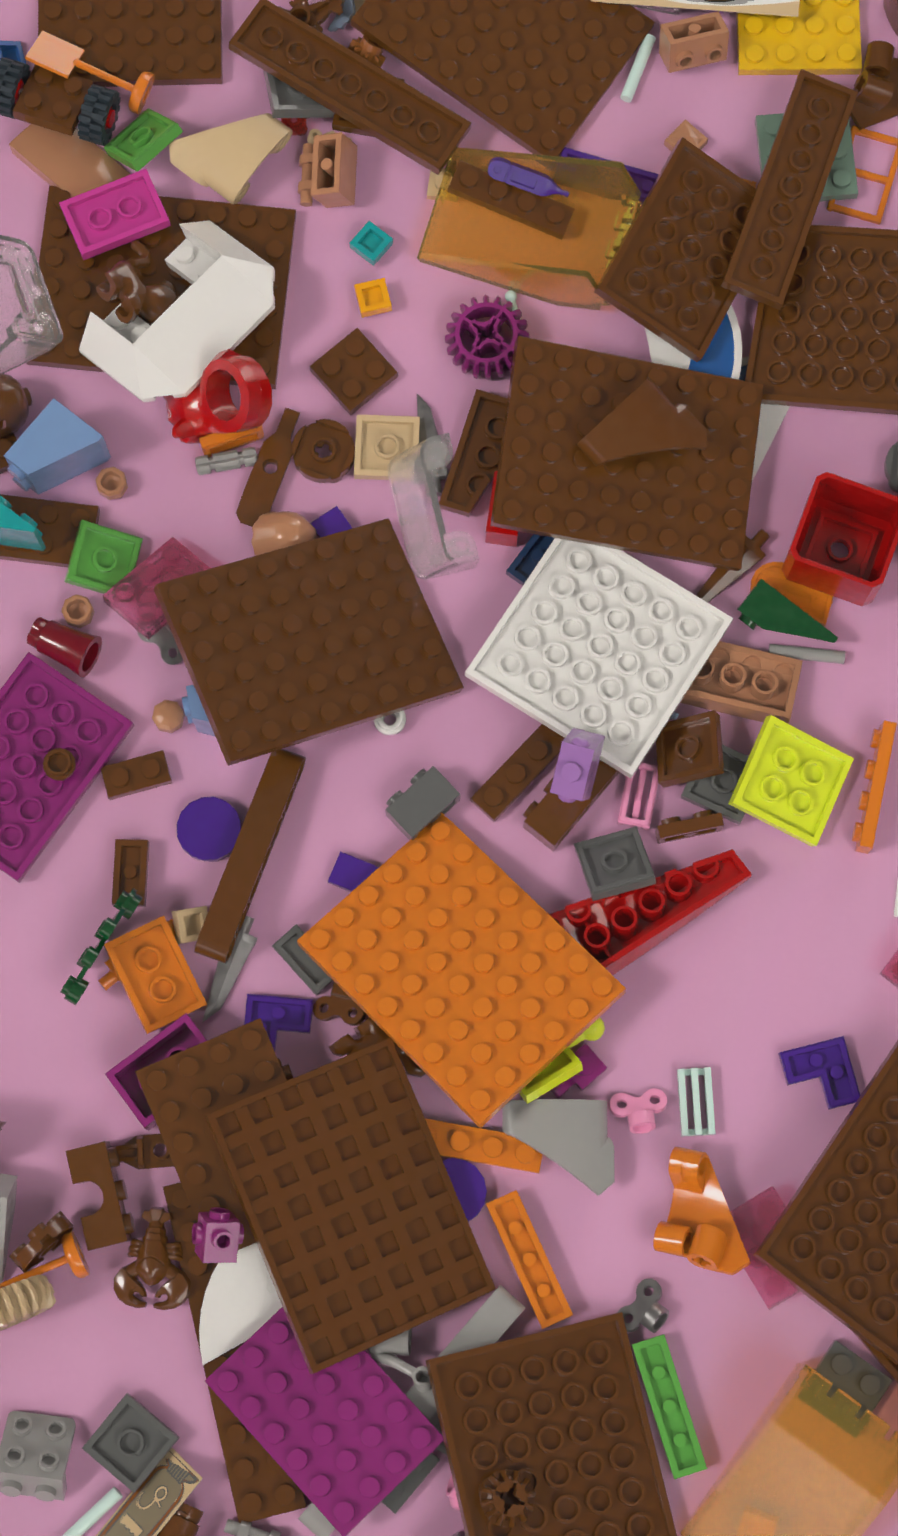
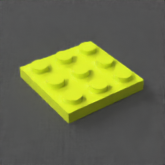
[728,715,854,847]

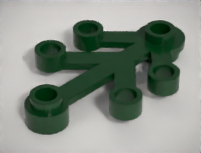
[60,888,143,1005]

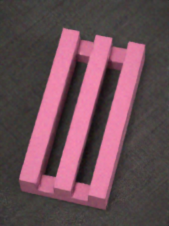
[617,762,658,830]

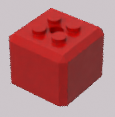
[781,472,898,606]

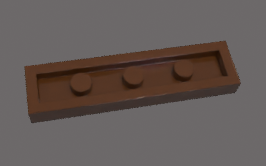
[447,160,575,240]
[470,724,565,822]

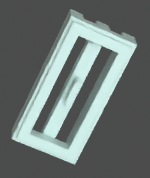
[677,1067,716,1137]

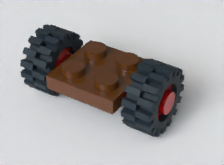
[0,57,121,146]

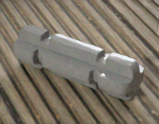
[195,447,257,475]

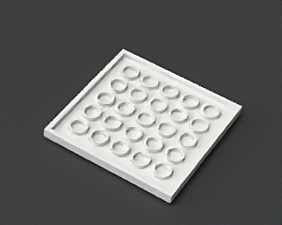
[465,538,733,779]

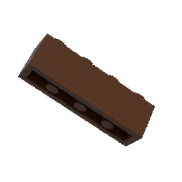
[523,760,619,852]

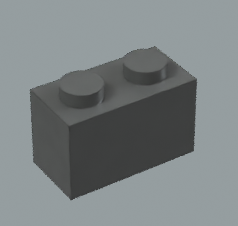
[385,766,460,840]

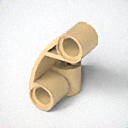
[169,113,293,204]

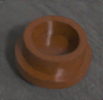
[43,748,76,781]

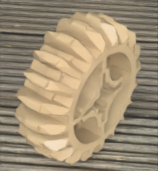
[0,1275,56,1331]

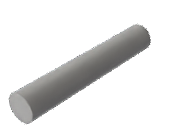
[768,644,845,664]

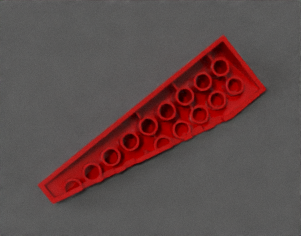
[547,849,752,975]

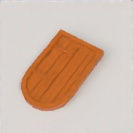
[750,562,833,626]

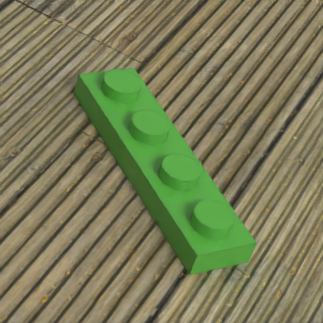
[631,1334,707,1479]

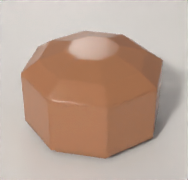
[95,466,128,500]
[61,594,95,628]
[152,700,185,733]

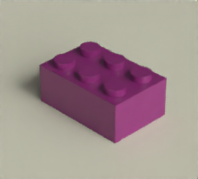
[105,1013,207,1131]

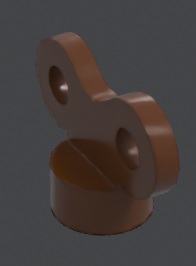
[313,982,366,1026]

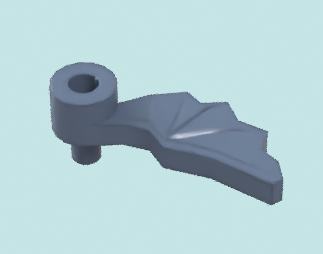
[328,0,355,32]

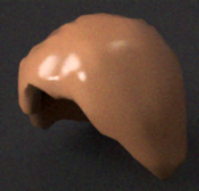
[251,511,316,556]

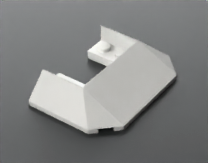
[79,220,275,402]

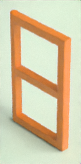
[826,125,898,225]

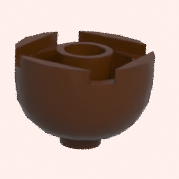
[0,373,32,438]

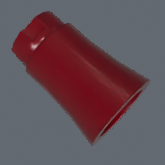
[27,617,102,678]

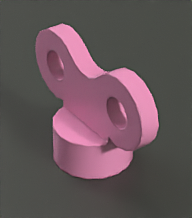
[609,1088,667,1134]

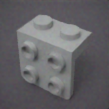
[0,1411,76,1501]

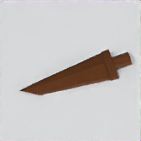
[696,529,770,603]

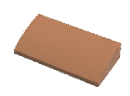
[9,124,130,198]
[680,641,803,724]

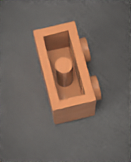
[659,11,729,73]

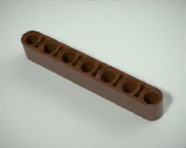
[194,749,306,964]

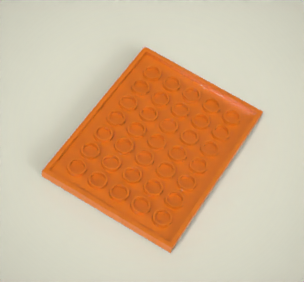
[297,812,626,1128]

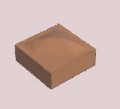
[664,119,708,151]

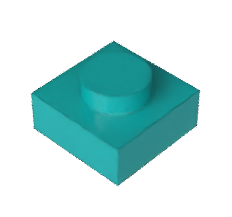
[349,221,393,266]

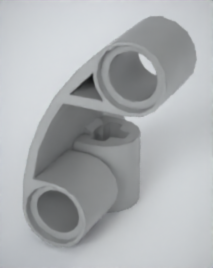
[502,1099,615,1195]

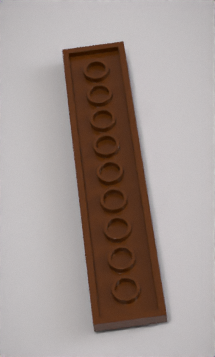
[163,1182,307,1524]

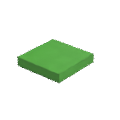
[104,108,183,172]
[64,520,143,600]

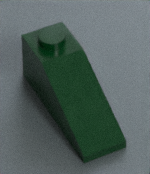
[737,578,838,643]

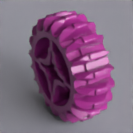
[445,294,530,380]

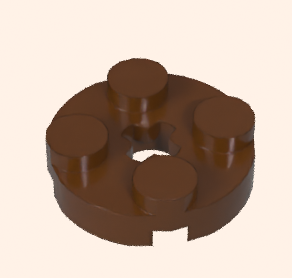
[292,419,355,483]
[9,1211,74,1273]

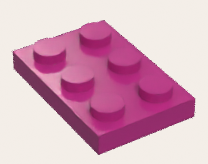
[59,169,171,260]

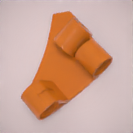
[653,1146,751,1275]

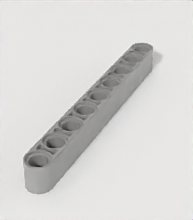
[298,1285,526,1536]

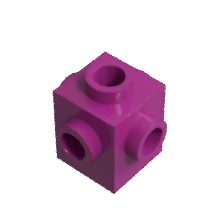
[192,1207,244,1263]

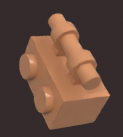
[298,132,357,208]

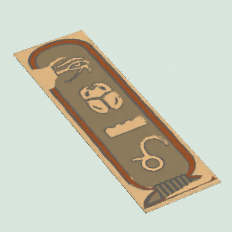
[96,1448,203,1536]

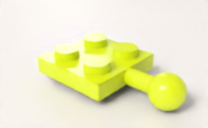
[519,1017,605,1104]

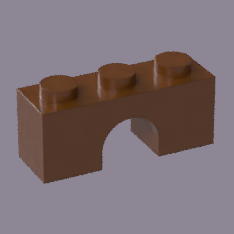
[65,1141,135,1251]

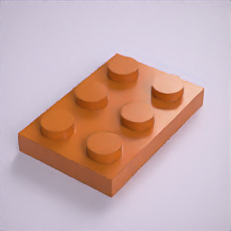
[104,915,207,1034]

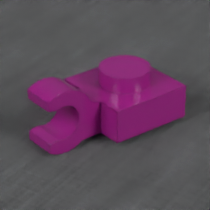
[550,1043,607,1099]

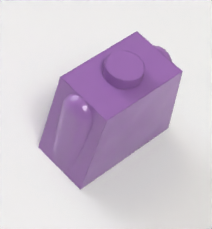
[550,728,605,803]

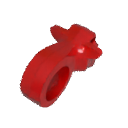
[163,349,272,444]

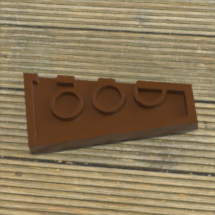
[439,389,508,517]

